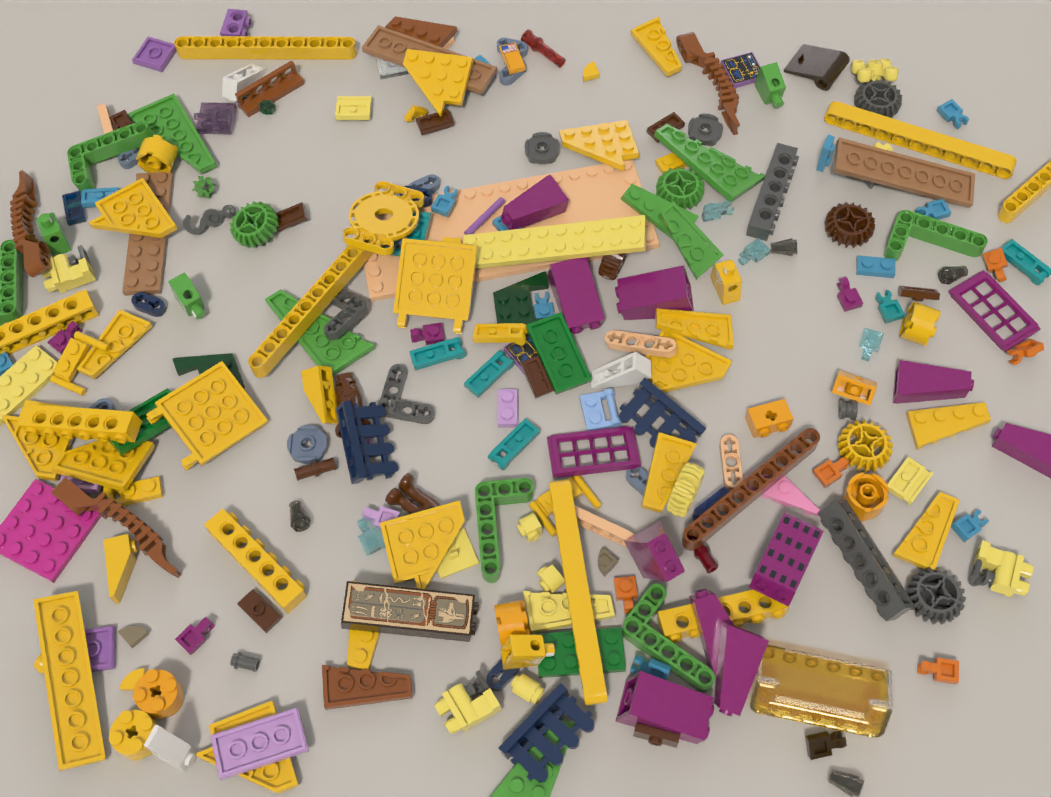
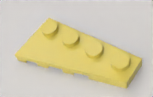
[523,591,615,634]

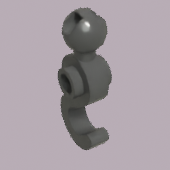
[183,205,236,235]

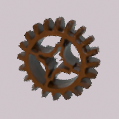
[825,202,875,248]
[598,253,628,281]

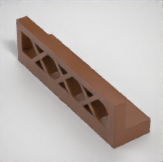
[235,60,305,118]

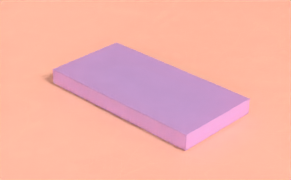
[210,707,309,780]

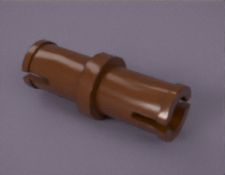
[294,458,336,481]

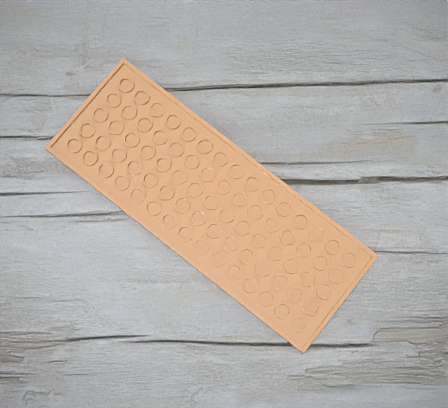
[354,159,659,302]

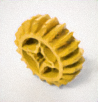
[837,419,893,473]

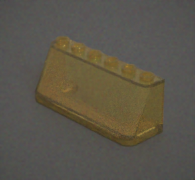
[750,645,893,738]

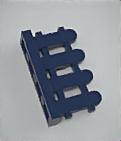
[619,378,706,448]
[336,401,398,484]
[498,683,595,783]

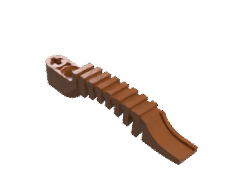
[676,32,740,135]
[10,170,51,278]
[51,477,182,578]

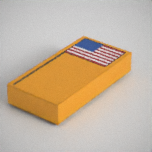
[499,42,525,75]

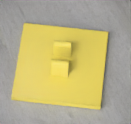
[437,527,479,579]

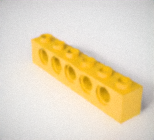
[0,289,99,355]
[19,404,142,444]
[204,509,307,614]
[656,590,790,643]

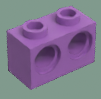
[220,9,252,36]

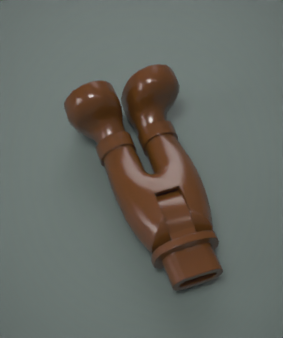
[335,373,372,438]
[385,473,441,514]

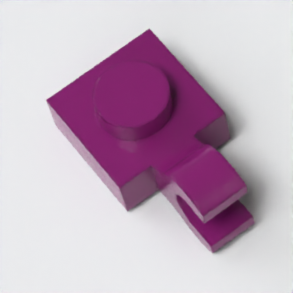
[837,276,863,312]
[47,321,82,355]
[410,323,444,345]
[175,617,215,655]

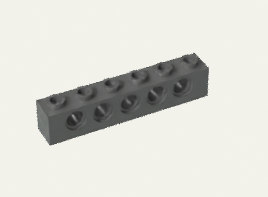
[746,143,799,241]
[818,499,915,621]

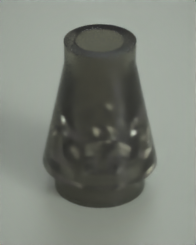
[771,238,797,256]
[938,265,968,285]
[289,501,311,532]
[828,770,865,797]

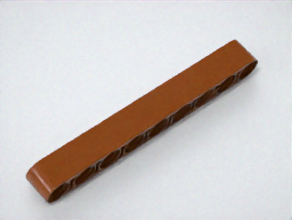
[681,428,820,551]

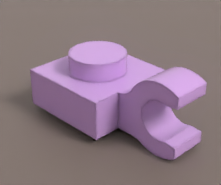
[362,506,400,529]

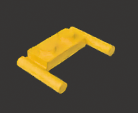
[50,331,110,396]
[529,475,602,537]

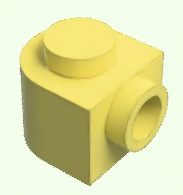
[516,513,543,542]
[537,564,565,594]

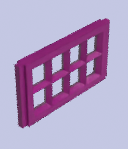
[948,270,1041,352]
[547,426,641,478]

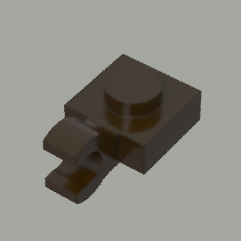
[805,731,847,760]

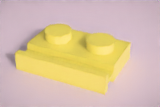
[335,96,372,120]
[887,457,934,505]

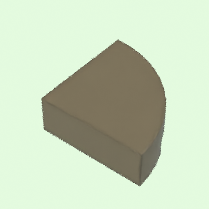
[598,547,619,577]
[118,626,149,648]

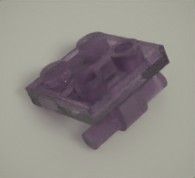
[194,102,237,134]

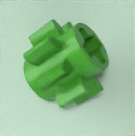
[192,176,216,198]

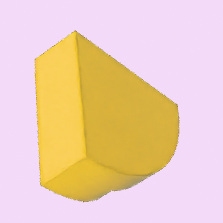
[583,61,600,81]
[404,105,428,122]
[119,668,147,691]

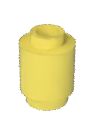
[511,673,545,704]

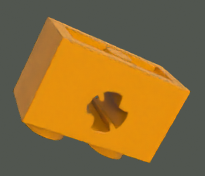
[832,370,877,406]
[745,399,794,438]

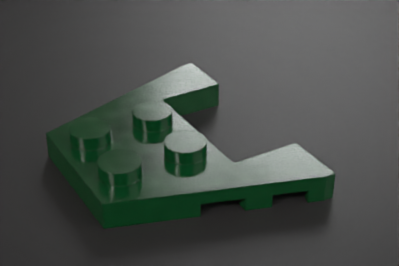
[493,271,548,325]
[173,353,245,389]

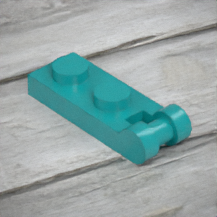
[1002,239,1051,285]
[409,337,466,371]
[464,350,515,398]
[488,418,540,471]

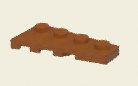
[385,16,458,48]
[322,665,413,710]

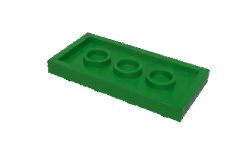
[526,312,592,395]
[108,388,171,456]
[536,627,626,678]

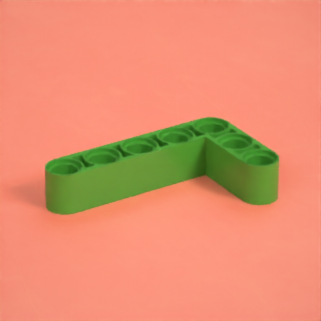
[67,121,155,193]
[884,210,988,261]
[0,240,23,326]
[475,478,534,583]
[622,583,715,692]

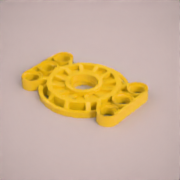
[342,181,424,256]

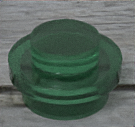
[258,100,276,115]

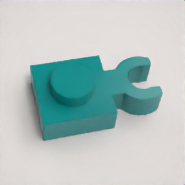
[876,290,905,323]

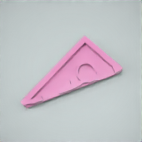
[748,474,821,517]

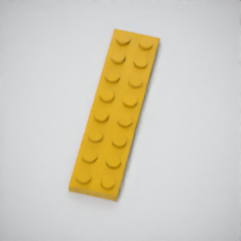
[33,591,106,772]

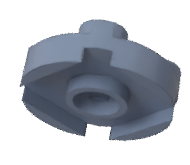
[287,425,328,464]

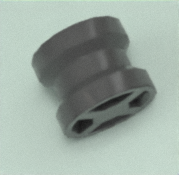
[838,400,858,420]

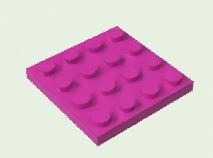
[0,479,102,583]

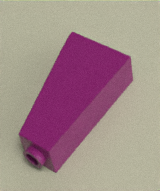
[501,174,569,230]
[893,360,974,404]
[992,423,1051,478]
[689,589,735,676]
[714,621,769,716]

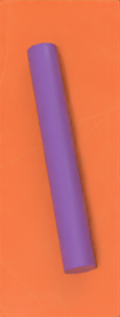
[464,197,505,235]

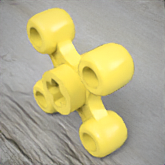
[851,59,899,82]

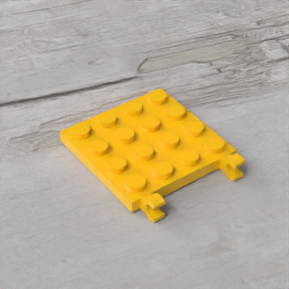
[393,238,478,335]
[146,361,268,471]

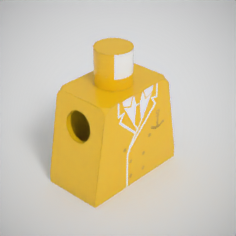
[710,260,742,305]
[500,635,555,670]

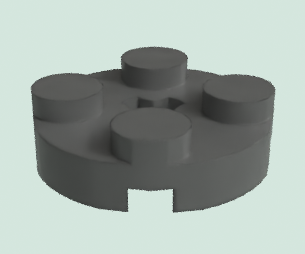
[688,113,723,146]
[525,132,560,164]

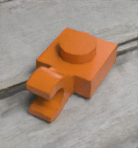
[983,247,1008,283]
[1007,339,1044,365]
[812,456,850,488]
[614,576,638,614]
[917,657,959,685]

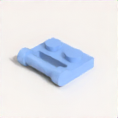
[580,388,622,431]

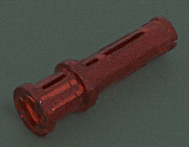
[521,29,566,68]

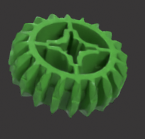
[656,166,705,210]
[229,201,279,248]

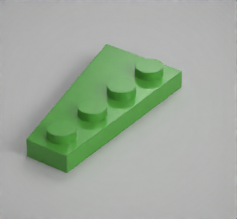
[620,184,699,241]
[659,201,724,280]

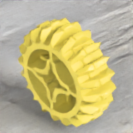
[667,462,705,518]

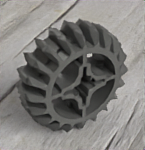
[854,79,902,118]
[906,567,966,625]

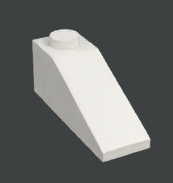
[222,63,266,102]
[591,352,651,389]
[144,724,196,772]

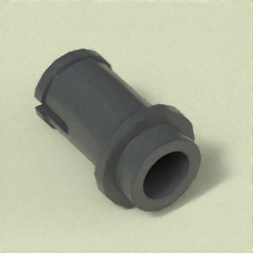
[230,652,260,672]

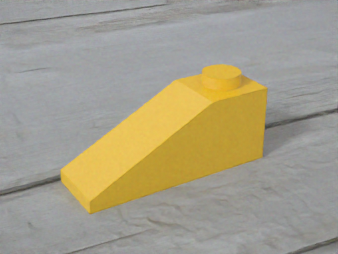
[301,365,339,425]
[103,534,138,604]

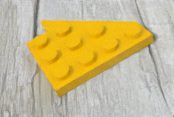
[403,49,473,117]
[559,120,639,171]
[88,178,177,238]
[645,330,732,393]
[2,400,79,481]
[51,440,155,492]
[380,500,466,589]
[196,701,299,794]

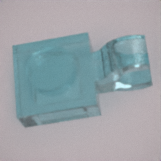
[701,200,735,222]
[738,238,771,266]
[859,328,884,362]
[357,518,385,556]

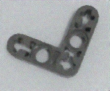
[323,289,368,340]
[379,364,435,424]

